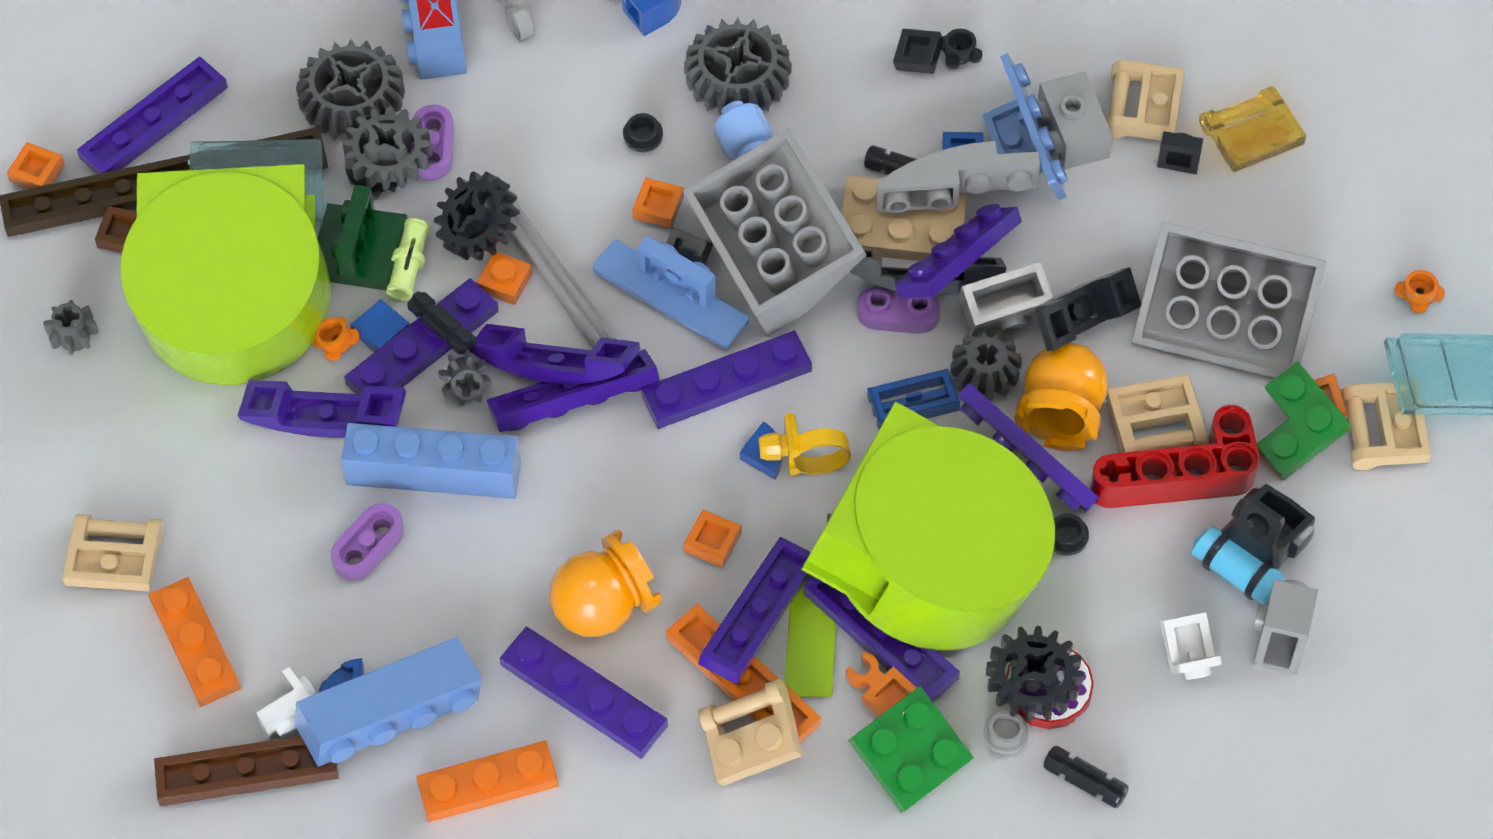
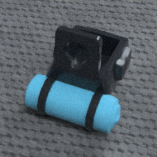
[1191,484,1315,605]

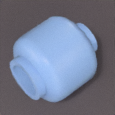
[714,101,773,160]

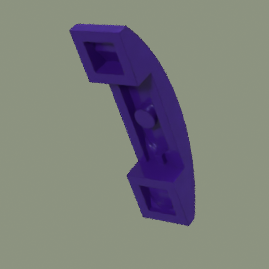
[471,324,640,384]
[237,380,407,438]

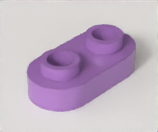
[411,104,454,180]
[857,286,940,334]
[331,504,404,580]

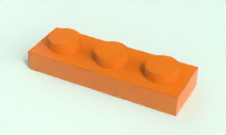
[148,577,241,707]
[416,740,559,823]

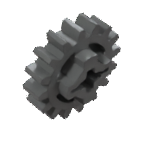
[342,107,433,191]

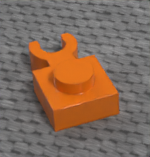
[845,652,916,717]

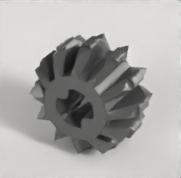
[950,328,1022,401]

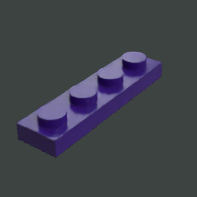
[77,56,228,174]
[895,204,1022,298]
[344,278,499,394]
[641,330,812,429]
[486,349,660,432]
[958,383,1099,512]
[698,537,811,684]
[804,577,960,702]
[500,626,668,759]

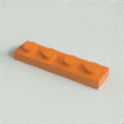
[666,604,821,743]

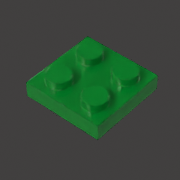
[848,686,974,813]

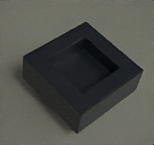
[893,28,944,74]
[1157,131,1204,175]
[666,227,713,265]

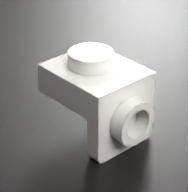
[1160,612,1222,680]
[256,666,316,741]

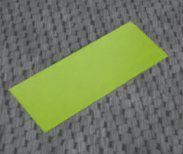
[785,583,836,697]

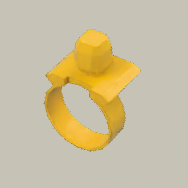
[758,412,851,476]

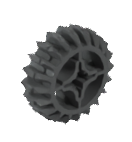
[684,17,792,115]
[296,39,405,140]

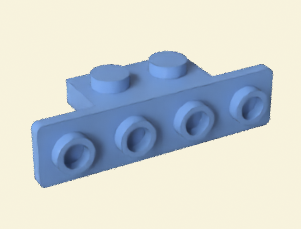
[982,53,1068,200]
[593,236,749,349]

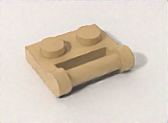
[1105,60,1185,141]
[1106,374,1208,453]
[1341,381,1431,471]
[62,514,164,592]
[698,678,803,786]

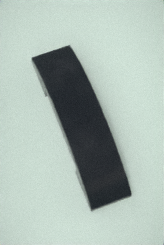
[850,249,1007,295]
[1035,267,1141,352]

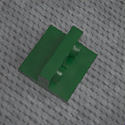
[318,185,408,291]

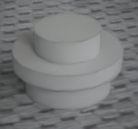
[983,710,1028,755]

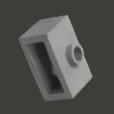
[1037,71,1113,169]
[957,261,1054,336]
[1253,579,1318,675]

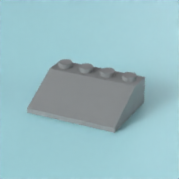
[683,128,866,336]
[1132,222,1326,378]

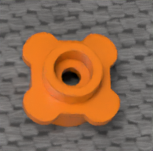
[1394,270,1445,314]
[313,316,360,361]

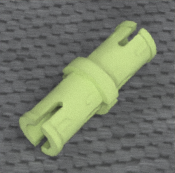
[386,218,430,301]

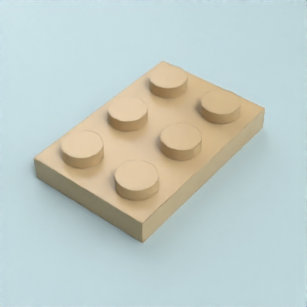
[841,175,968,261]

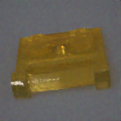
[1199,86,1306,172]

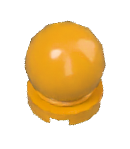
[1014,343,1107,451]
[549,529,662,637]

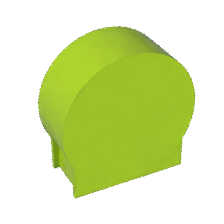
[120,164,331,385]
[801,401,1055,650]

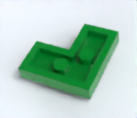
[1257,361,1352,480]

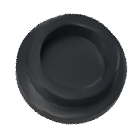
[623,113,663,152]
[1053,513,1089,556]

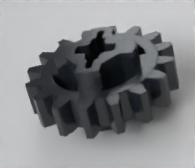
[434,171,520,261]
[985,626,1083,722]

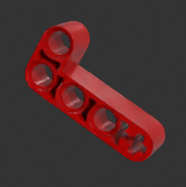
[1090,404,1259,508]

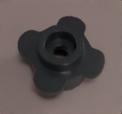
[941,28,983,69]

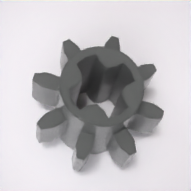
[43,300,99,355]
[438,350,492,406]

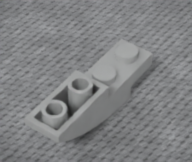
[876,141,1040,214]

